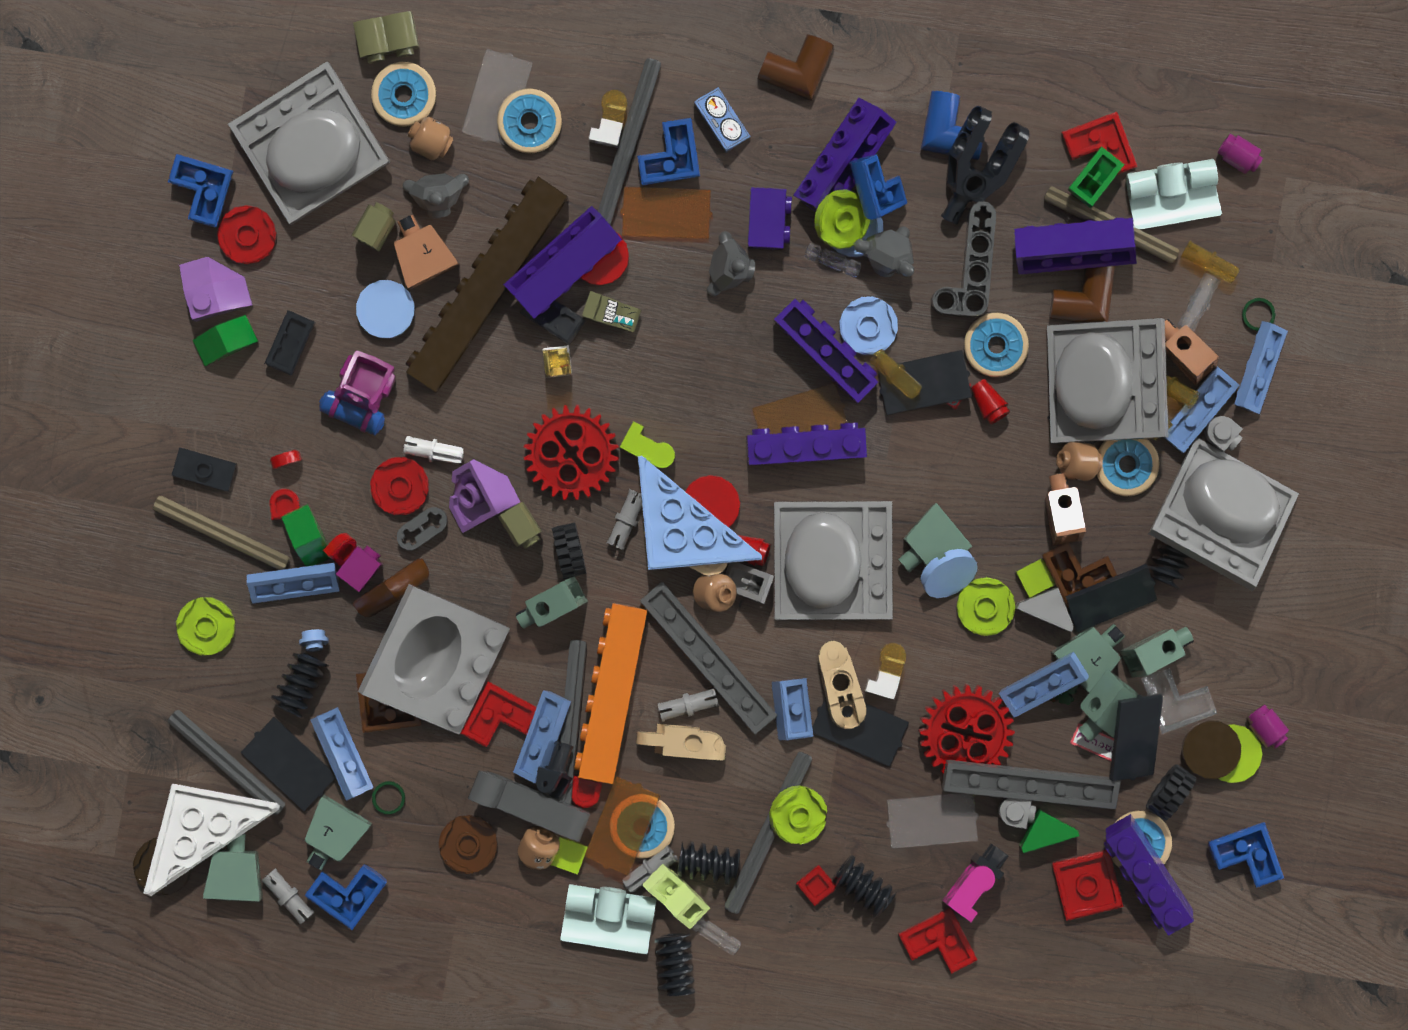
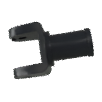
[536,741,574,798]

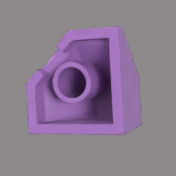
[179,257,253,322]
[449,460,520,533]

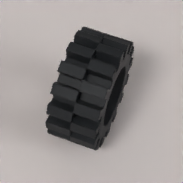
[552,522,587,579]
[1146,764,1196,821]

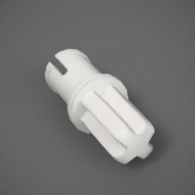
[403,436,463,464]

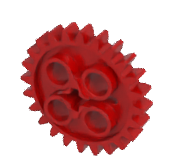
[524,405,619,500]
[918,684,1015,774]

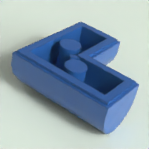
[920,91,983,160]
[637,118,700,186]
[168,154,234,228]
[849,154,907,220]
[1208,822,1284,888]
[305,865,387,930]

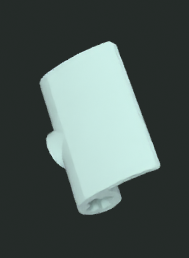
[1126,159,1222,230]
[561,884,656,954]

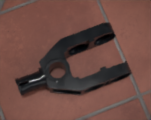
[941,106,1029,225]

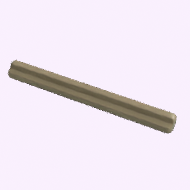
[1044,186,1179,263]
[153,496,290,570]

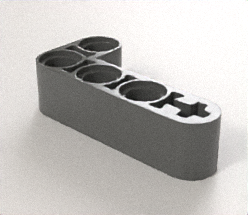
[931,201,996,318]
[468,770,590,842]

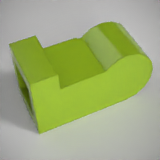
[620,421,675,468]

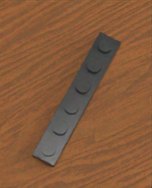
[640,582,777,734]
[942,760,1121,809]

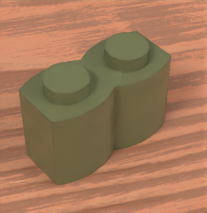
[353,11,420,64]
[351,202,396,252]
[497,502,542,549]

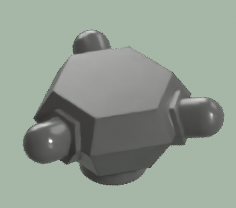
[403,173,469,218]
[854,226,914,277]
[707,231,755,297]

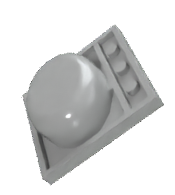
[228,61,390,225]
[1047,318,1168,444]
[1148,438,1299,591]
[774,501,893,620]
[358,584,510,735]

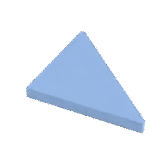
[638,456,762,570]

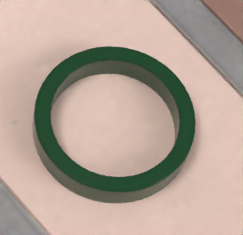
[1242,298,1276,331]
[372,781,406,814]

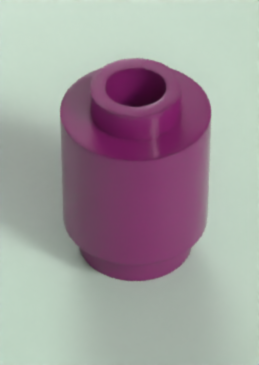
[1217,133,1263,174]
[1246,704,1289,749]

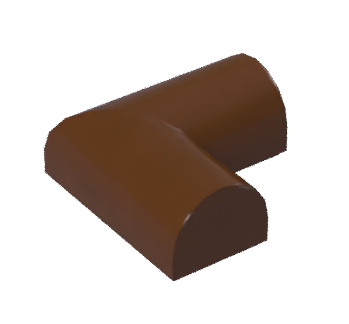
[757,35,834,101]
[1049,266,1115,323]
[1042,542,1117,608]
[353,558,429,617]
[356,672,422,733]

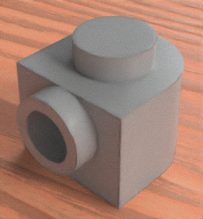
[1204,416,1243,452]
[998,798,1036,829]

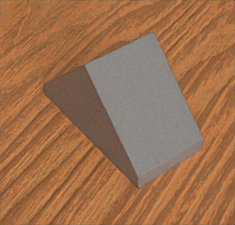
[725,562,774,603]
[1015,587,1074,632]

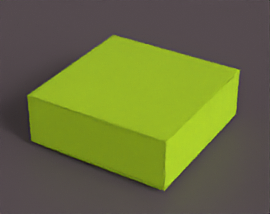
[1016,558,1056,598]
[551,836,588,875]

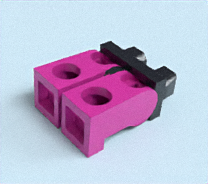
[942,843,1009,922]

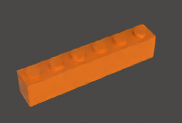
[574,603,647,784]

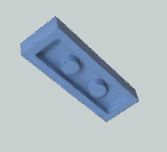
[1234,321,1288,414]
[1164,366,1240,453]
[247,563,339,603]
[999,652,1089,718]
[513,690,571,783]
[310,707,374,800]

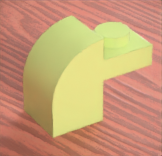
[643,864,710,929]

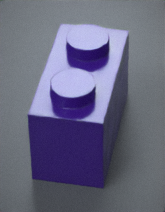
[748,187,792,250]

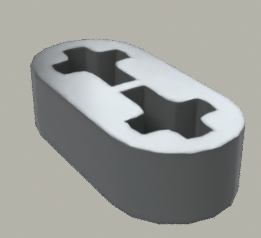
[397,507,448,550]

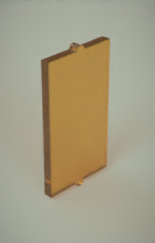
[620,187,713,239]
[752,383,847,434]
[585,776,661,876]

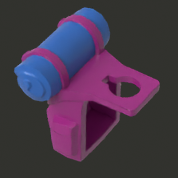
[319,350,396,436]

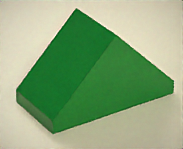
[1068,146,1125,208]
[193,315,259,367]
[281,504,330,567]
[1019,809,1080,853]

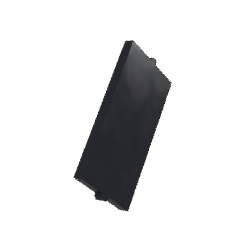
[878,350,972,416]
[1065,564,1157,632]
[1110,694,1163,781]
[812,697,909,766]
[241,717,336,811]

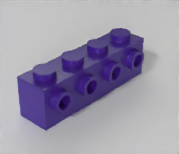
[793,98,897,212]
[503,206,622,318]
[1014,218,1137,274]
[773,299,878,404]
[746,423,867,466]
[1104,814,1194,936]

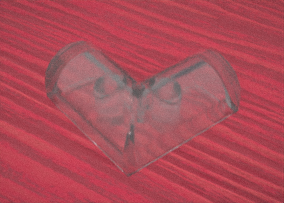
[1141,668,1218,734]

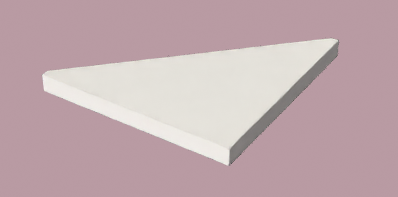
[144,784,280,896]

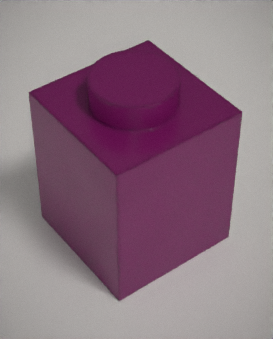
[336,545,383,592]

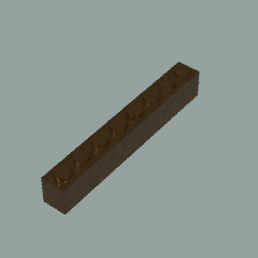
[405,176,568,393]

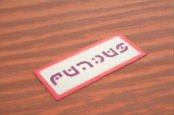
[1070,723,1114,761]

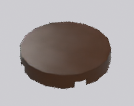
[439,814,498,874]

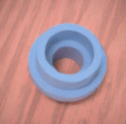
[299,629,329,651]

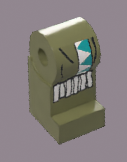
[582,291,642,333]

